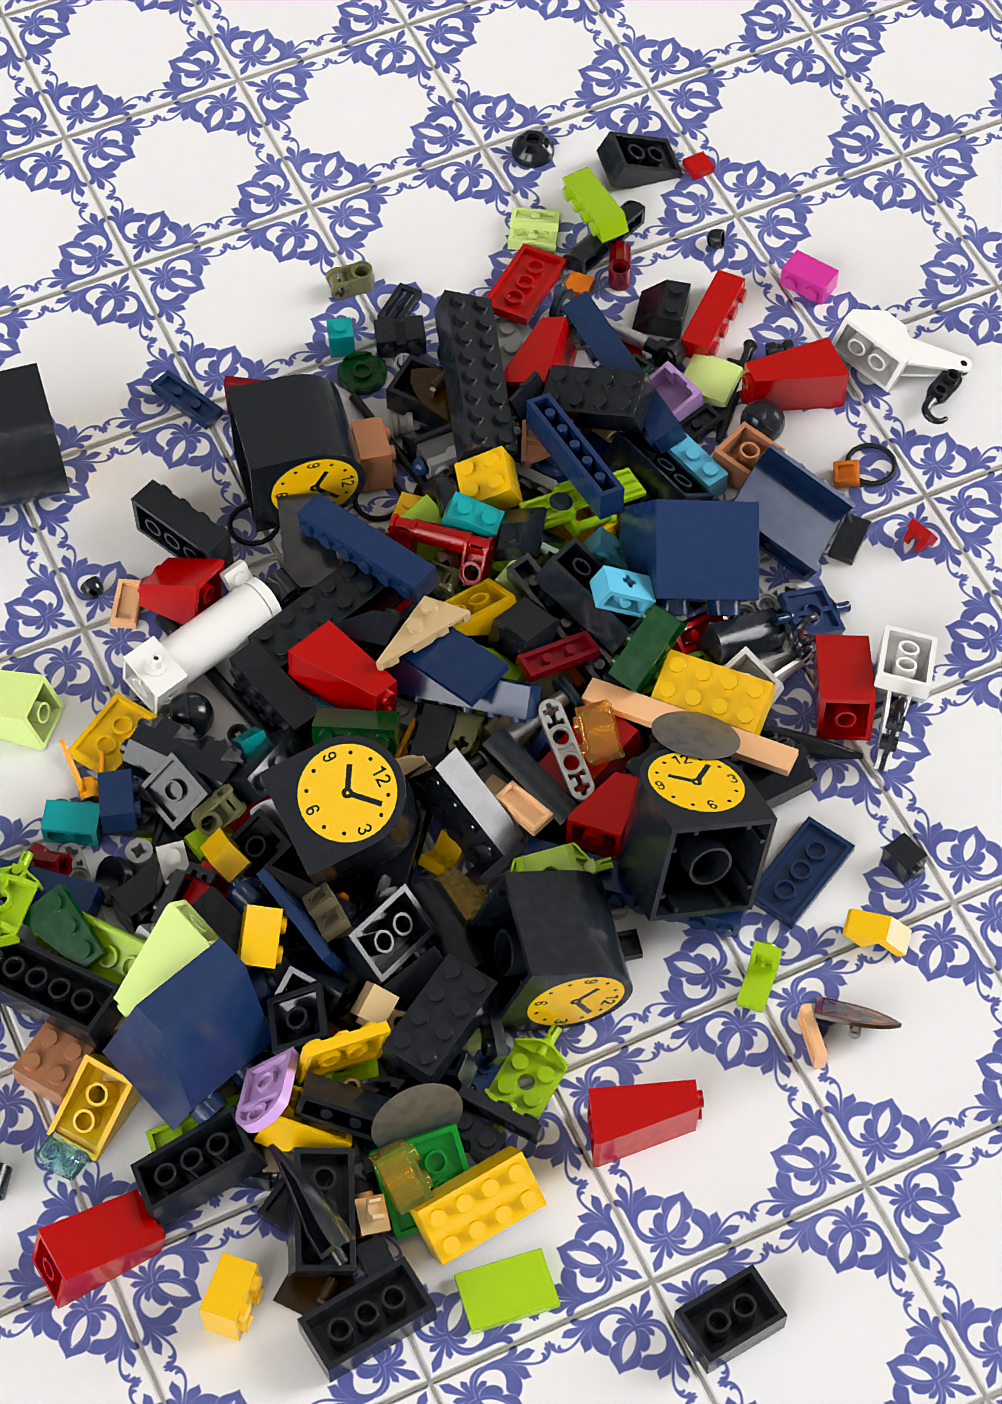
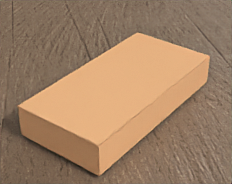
[110,578,141,629]
[494,780,554,836]
[797,1004,828,1070]

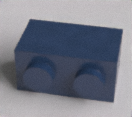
[98,769,142,834]

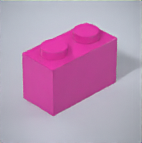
[780,250,839,305]

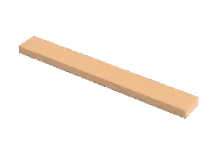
[581,677,799,776]

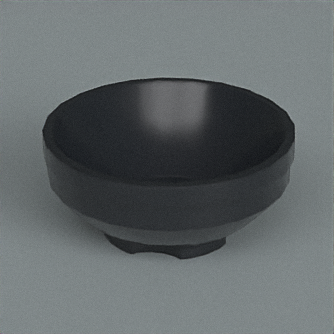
[512,130,554,168]
[95,855,136,907]

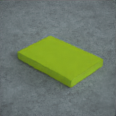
[454,1248,560,1335]

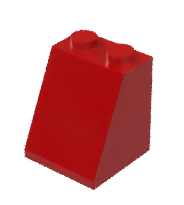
[137,557,225,625]
[566,772,638,861]

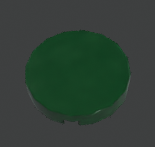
[338,351,387,395]

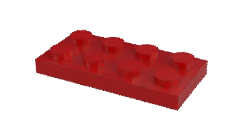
[486,243,568,326]

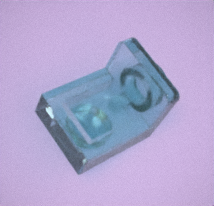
[36,1132,90,1181]

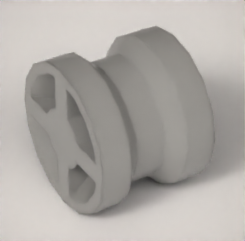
[392,412,413,438]
[125,838,155,873]

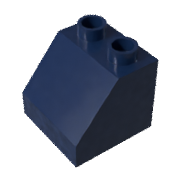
[620,499,759,617]
[102,938,271,1131]

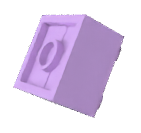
[649,361,704,422]

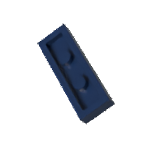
[151,370,224,430]

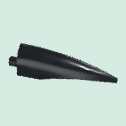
[759,724,863,759]
[269,1144,356,1267]

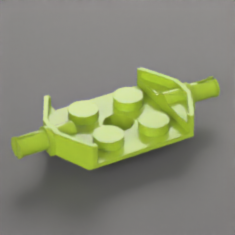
[489,842,614,893]
[0,850,44,947]
[485,1024,568,1134]

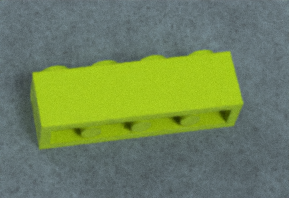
[561,166,629,243]

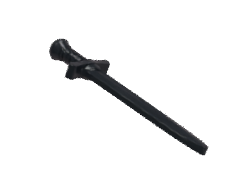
[716,339,758,443]

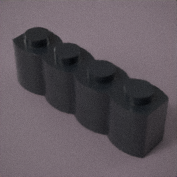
[399,1076,506,1164]

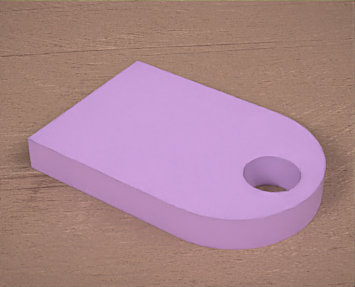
[235,1047,300,1133]

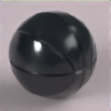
[740,399,785,441]
[166,692,214,738]

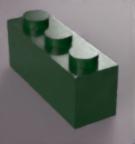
[608,604,687,693]
[312,707,401,753]

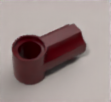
[608,241,631,291]
[28,843,73,876]

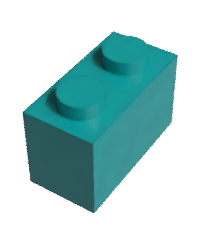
[440,491,505,538]
[41,799,102,847]

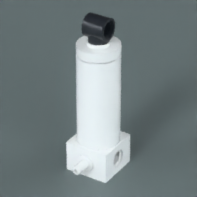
[123,568,301,716]

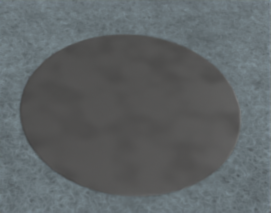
[651,711,740,759]
[371,1083,463,1148]

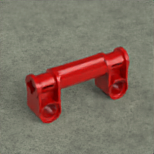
[388,513,496,585]

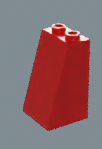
[504,317,577,418]
[739,337,850,411]
[288,620,397,711]
[813,634,876,741]
[539,707,644,805]
[587,1079,704,1167]
[31,1189,165,1309]

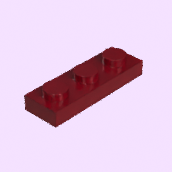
[515,630,601,683]

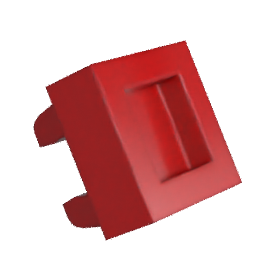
[903,518,938,552]

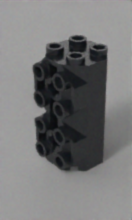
[120,713,244,806]
[724,733,818,809]

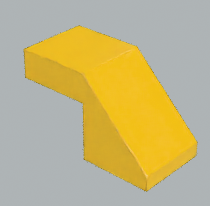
[200,828,253,883]
[418,829,464,877]
[842,908,912,957]

